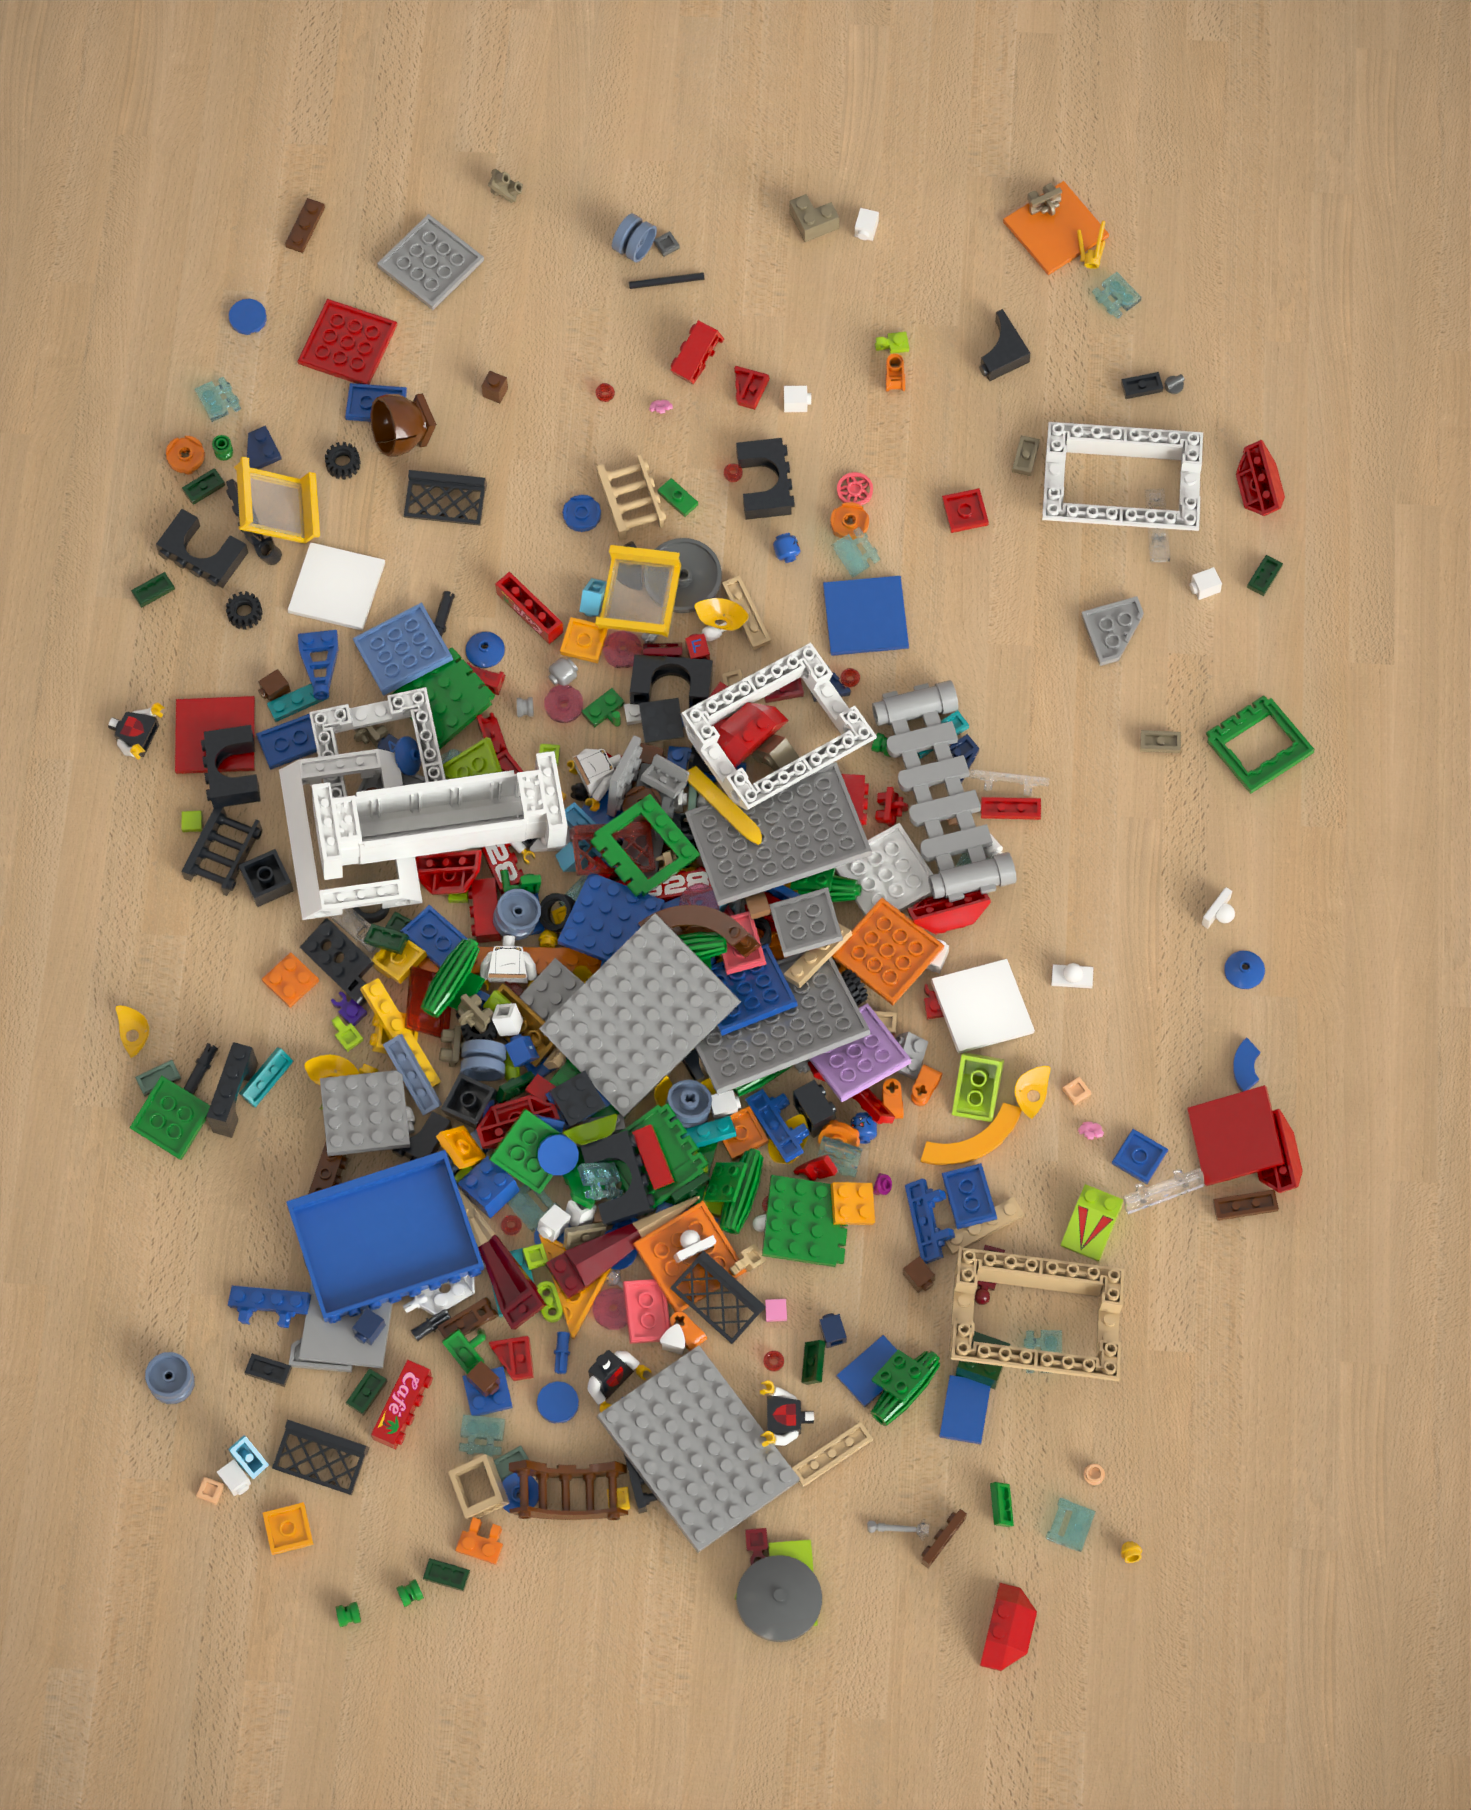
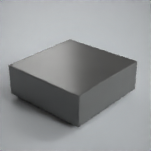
[654,231,680,257]

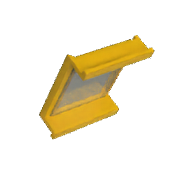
[234,457,320,544]
[595,545,681,637]

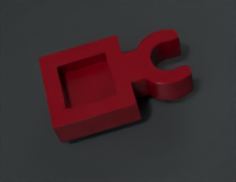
[745,1528,768,1565]

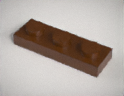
[285,198,325,253]
[1213,1190,1279,1221]
[921,1509,967,1569]

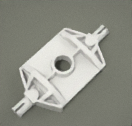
[403,1260,486,1316]

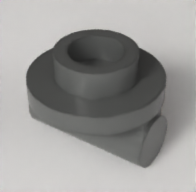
[1164,374,1185,394]

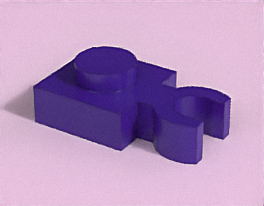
[331,991,367,1026]

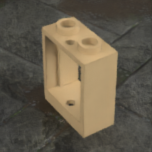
[448,1453,510,1521]

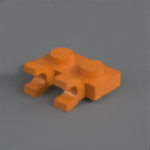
[455,1517,503,1565]

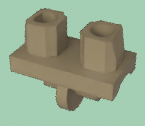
[488,169,523,203]
[1027,183,1062,216]
[354,725,389,748]
[458,994,494,1033]
[439,1026,466,1067]

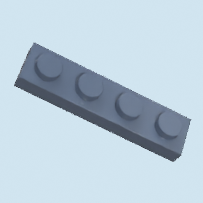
[383,1034,442,1116]

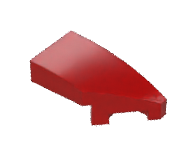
[793,1155,838,1181]

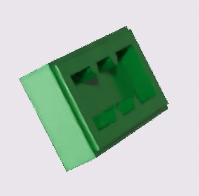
[658,478,698,517]
[990,1482,1014,1528]

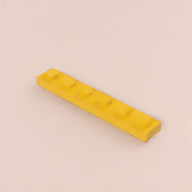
[360,978,441,1087]

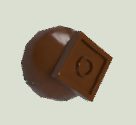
[370,393,437,457]

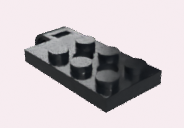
[226,479,282,565]
[300,918,375,1007]

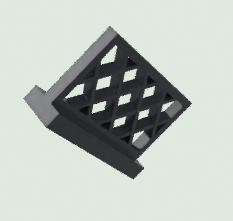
[404,470,487,526]
[670,1251,766,1344]
[272,1419,370,1495]

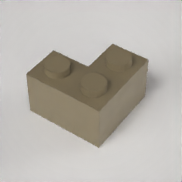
[789,194,839,242]
[752,734,800,772]

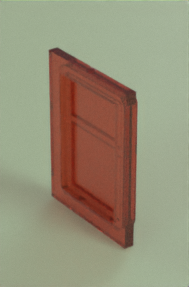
[405,966,451,1038]

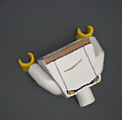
[567,749,621,812]
[480,935,537,991]

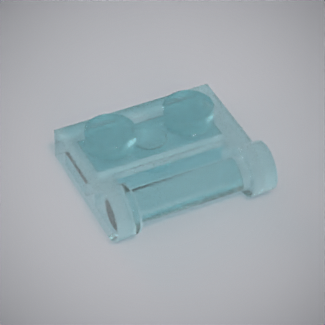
[507,1184,560,1232]
[1045,1498,1096,1552]

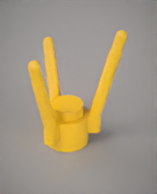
[1077,221,1105,269]

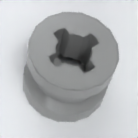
[517,697,534,717]

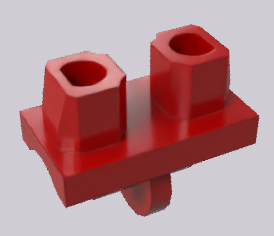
[875,787,909,828]

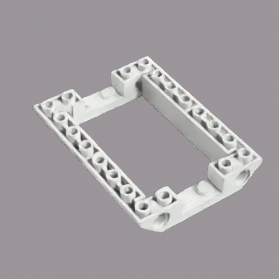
[1042,422,1203,531]
[681,643,877,810]
[309,687,446,864]
[279,749,422,920]

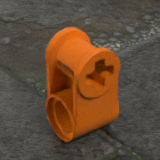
[886,353,905,392]
[911,1064,943,1106]
[882,1078,904,1119]
[670,1312,707,1351]

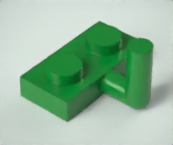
[582,688,625,728]
[500,870,541,894]
[442,1328,486,1374]

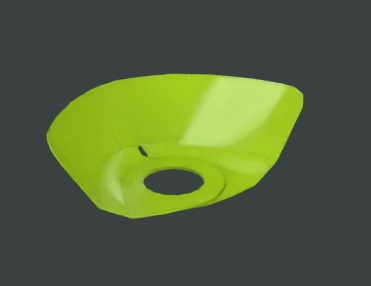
[563,1114,617,1145]

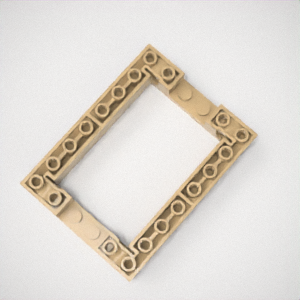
[949,1247,1124,1381]

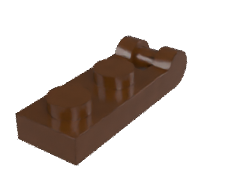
[437,1297,499,1339]

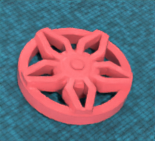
[837,472,873,505]

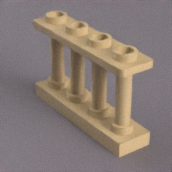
[596,454,666,540]

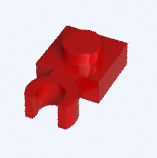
[924,984,944,1020]

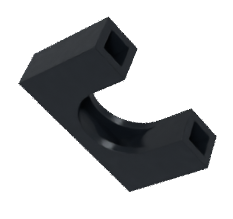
[736,438,795,520]
[156,509,249,588]
[630,654,713,708]
[201,725,261,809]
[206,1042,258,1138]
[392,1112,452,1161]
[580,1130,655,1226]

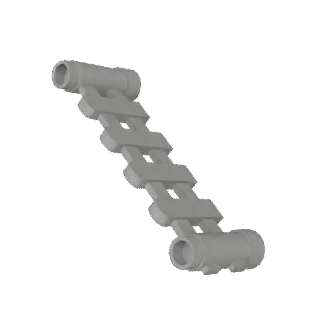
[872,680,1017,902]

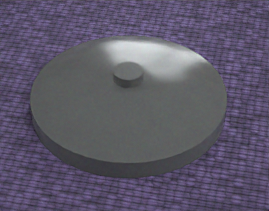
[644,538,722,613]
[736,1555,822,1642]

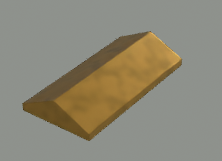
[498,983,556,1067]

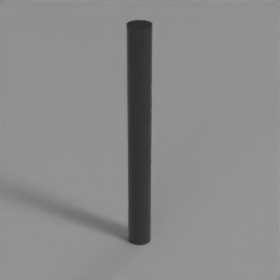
[629,272,705,289]

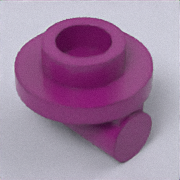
[873,1173,892,1195]

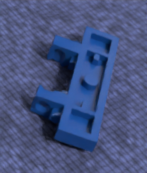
[745,1089,810,1163]
[905,1179,955,1264]
[228,1285,311,1328]

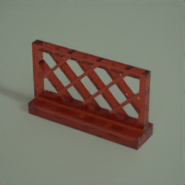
[569,821,656,876]

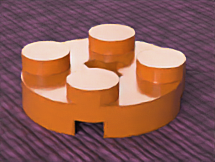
[166,436,205,475]
[830,502,869,540]
[818,1120,860,1160]

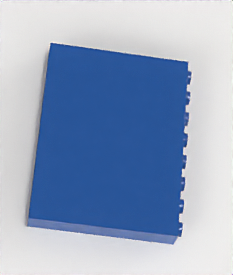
[286,1150,484,1324]

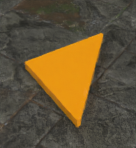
[539,1234,611,1339]

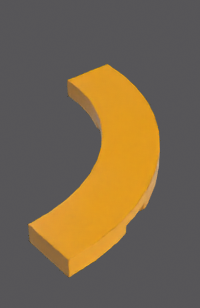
[921,1103,1022,1165]

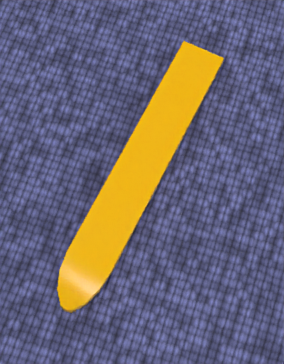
[687,766,762,845]

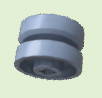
[612,213,657,263]
[493,889,541,940]
[460,1039,507,1081]
[666,1080,712,1129]
[145,1352,195,1404]

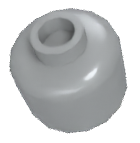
[548,658,578,687]

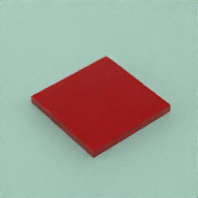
[298,299,397,385]
[175,696,255,774]
[1187,1085,1285,1186]

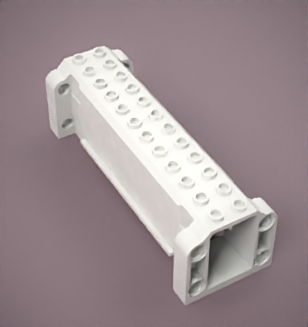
[312,751,567,880]

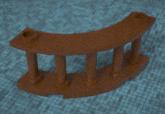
[638,905,761,958]
[509,1459,628,1520]

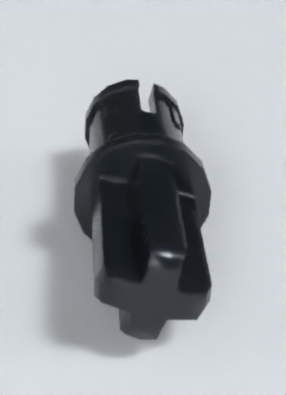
[411,1309,451,1342]

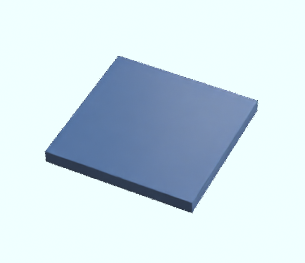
[352,602,453,696]

